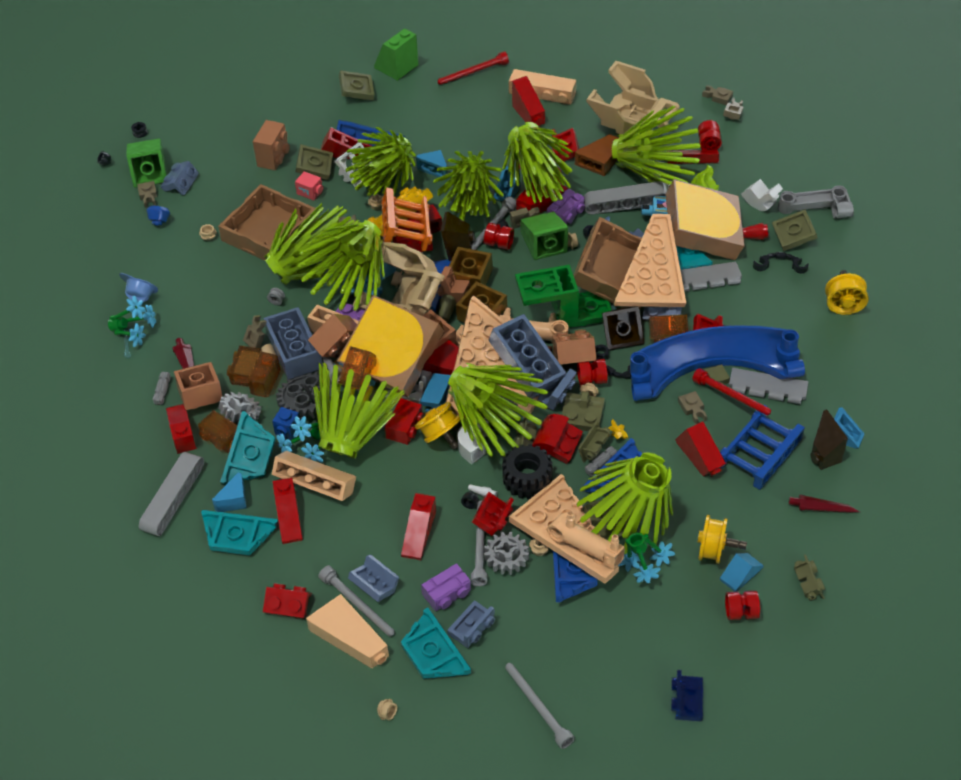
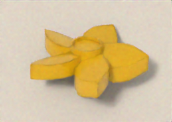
[609,419,628,439]

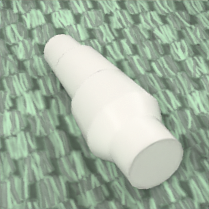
[468,484,497,497]

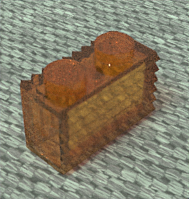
[648,314,688,343]
[227,345,264,388]
[338,346,377,391]
[248,352,281,398]
[198,410,238,453]

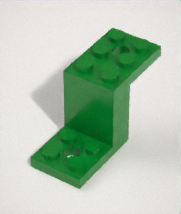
[515,265,612,328]

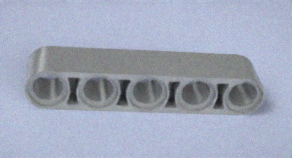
[584,181,668,214]
[139,452,204,536]

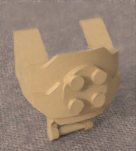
[586,61,680,134]
[353,242,445,316]

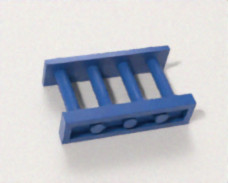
[720,405,805,490]

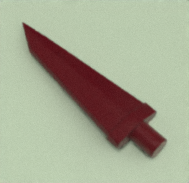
[172,338,194,369]
[788,494,860,512]

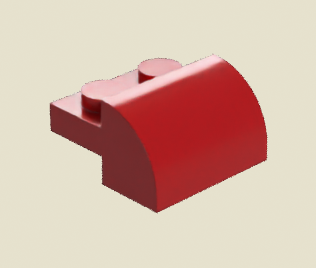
[532,414,583,464]

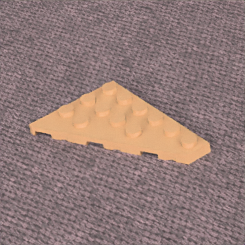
[614,214,686,307]
[509,474,619,584]

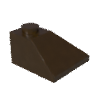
[441,212,475,261]
[602,306,644,350]
[810,409,848,470]

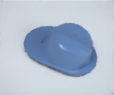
[119,273,158,303]

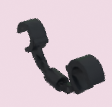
[753,252,809,274]
[595,344,631,379]

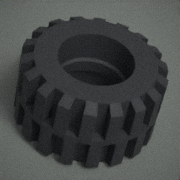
[502,444,553,499]

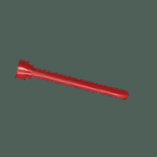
[437,51,509,85]
[692,368,771,415]

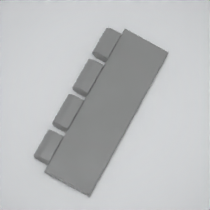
[681,262,742,292]
[729,368,809,405]

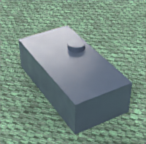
[263,307,323,379]
[489,314,566,399]

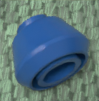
[146,206,170,226]

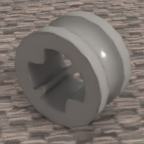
[267,288,285,305]

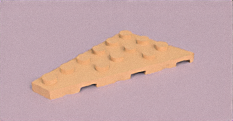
[446,296,506,415]

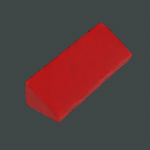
[667,150,719,164]

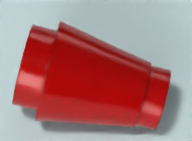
[743,223,768,240]

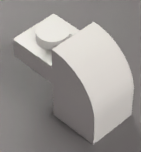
[741,179,783,211]
[458,418,489,465]

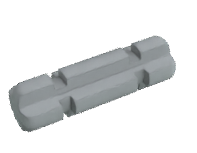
[153,372,171,405]
[585,446,617,476]

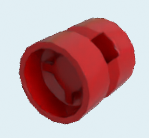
[698,120,722,150]
[484,222,514,250]
[577,359,608,386]
[725,591,760,620]

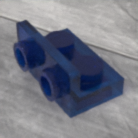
[671,670,703,722]

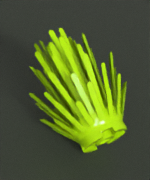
[502,122,573,203]
[345,127,416,196]
[433,151,503,221]
[264,203,354,285]

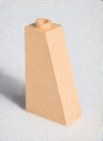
[306,594,389,669]

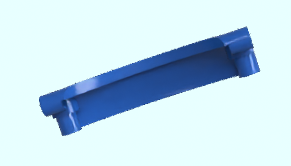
[630,326,805,401]

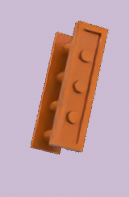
[381,187,433,251]

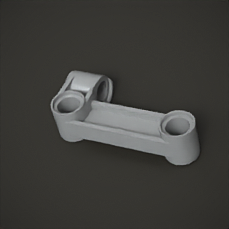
[778,185,854,219]

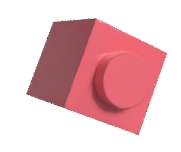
[295,171,323,200]

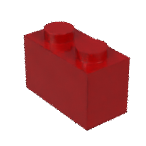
[385,398,425,445]

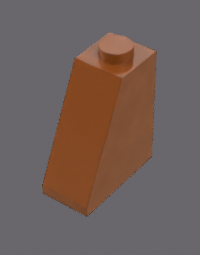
[575,134,619,176]

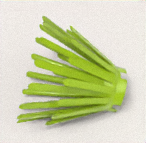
[612,105,701,185]
[297,220,385,311]
[313,362,405,459]
[448,363,548,457]
[577,452,673,554]

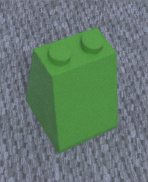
[374,28,419,81]
[126,138,167,187]
[520,211,568,260]

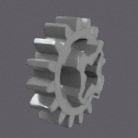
[218,392,261,422]
[484,532,529,575]

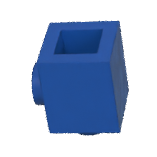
[272,407,300,440]

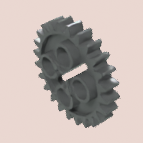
[276,371,332,420]

